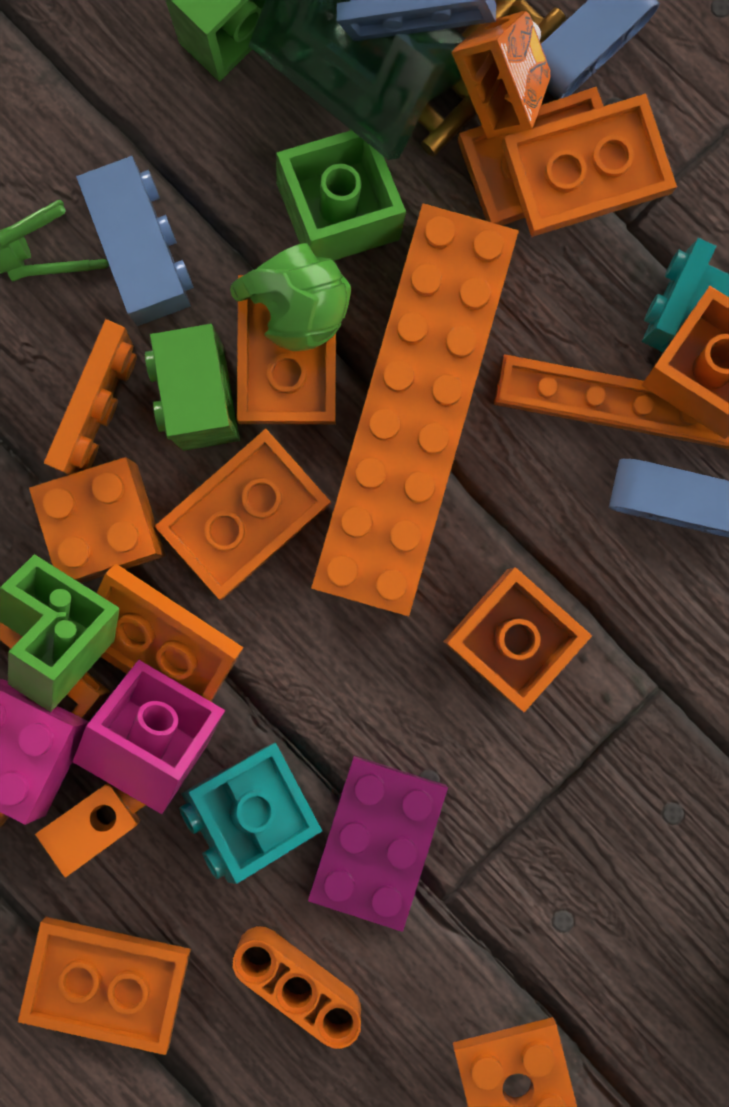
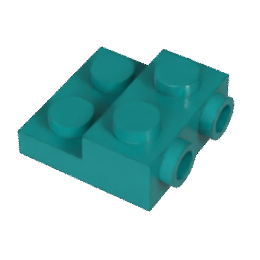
[179,743,322,884]

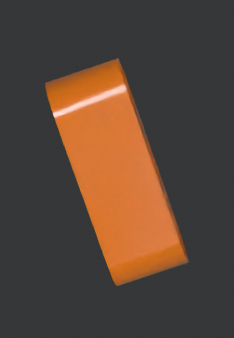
[233,926,361,1049]

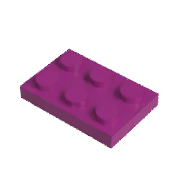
[308,755,448,932]

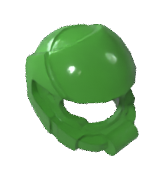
[230,243,351,351]

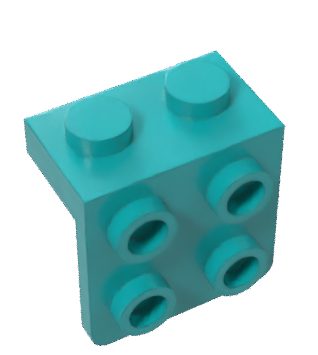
[641,237,729,352]

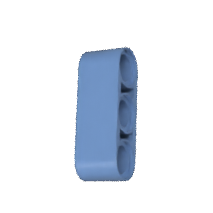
[541,0,660,100]
[609,459,729,538]

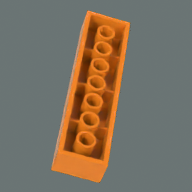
[311,203,519,617]

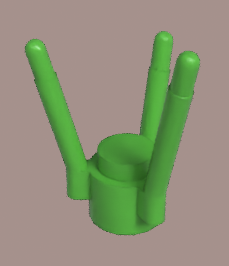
[0,200,109,282]

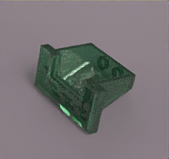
[249,0,466,160]

